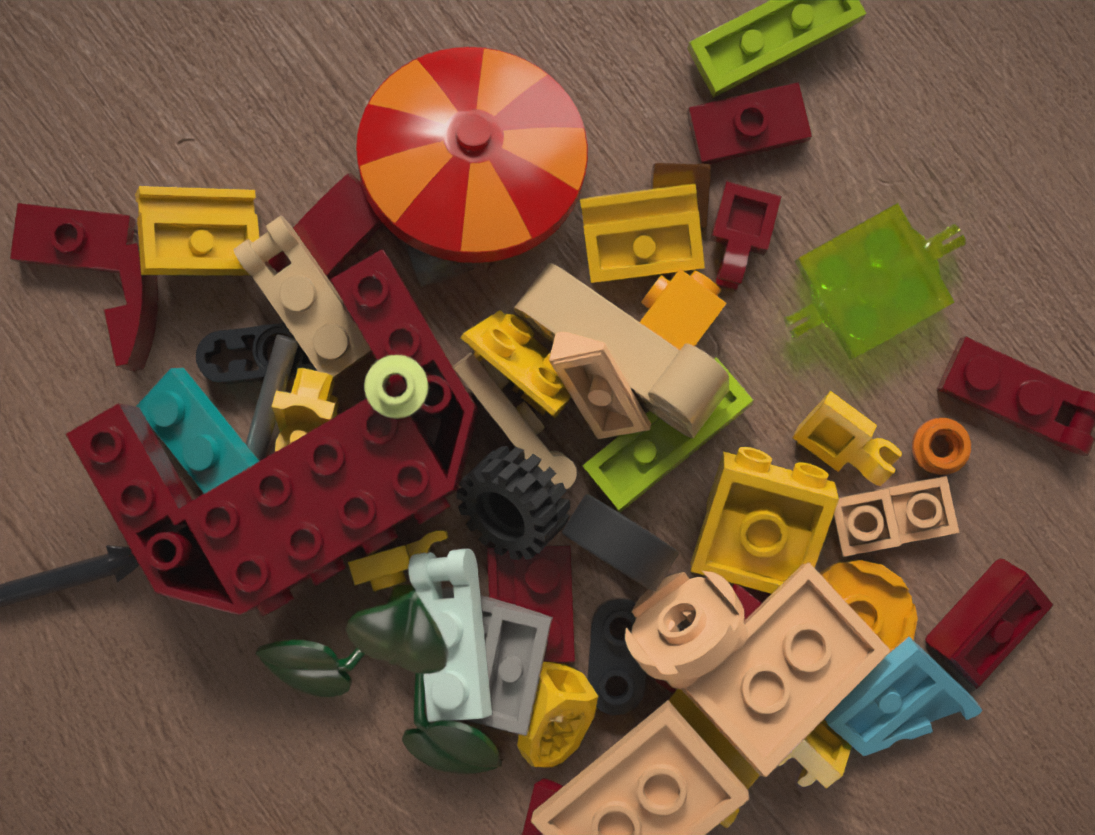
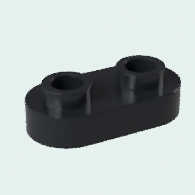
[587,597,646,715]

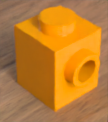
[640,269,727,350]

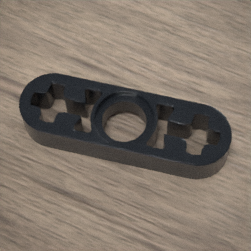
[196,323,317,384]

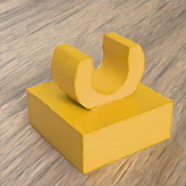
[779,718,852,789]

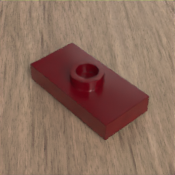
[687,82,812,164]
[10,203,136,273]

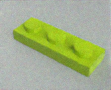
[687,0,867,98]
[582,357,754,512]

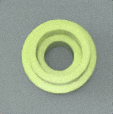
[365,355,428,418]

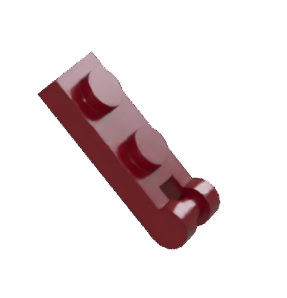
[936,336,1095,456]

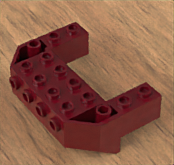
[65,249,479,617]

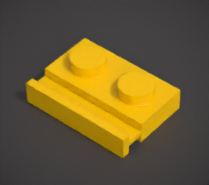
[580,184,705,283]
[135,186,259,275]

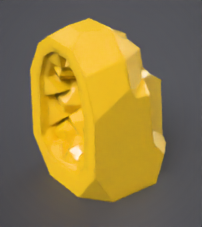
[517,662,598,767]

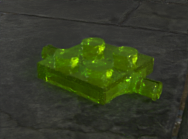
[784,203,966,360]

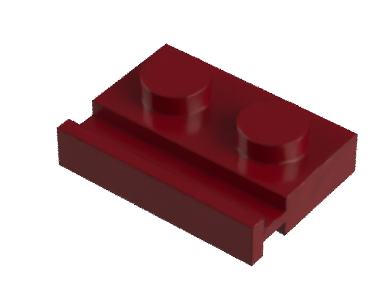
[487,545,575,662]

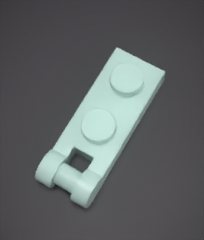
[409,548,492,722]

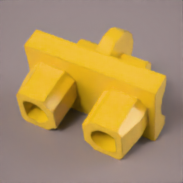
[271,368,339,452]

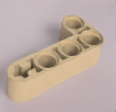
[514,263,729,438]

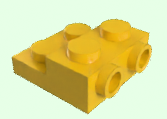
[691,447,839,594]

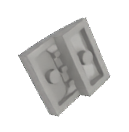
[425,587,552,735]

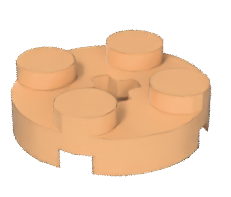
[625,571,748,689]

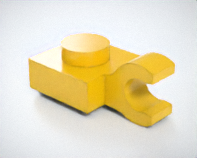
[792,391,902,486]
[348,530,449,591]

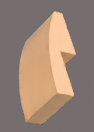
[834,476,959,557]

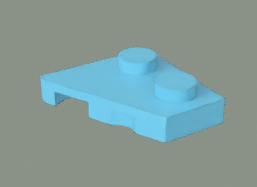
[825,637,983,756]

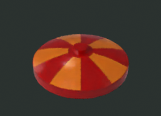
[356,47,588,263]

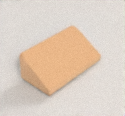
[549,332,651,439]

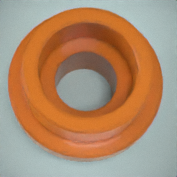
[912,418,971,475]

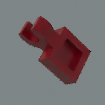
[709,181,782,291]

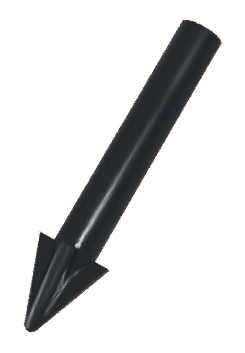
[0,545,140,608]

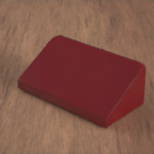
[925,558,1053,689]

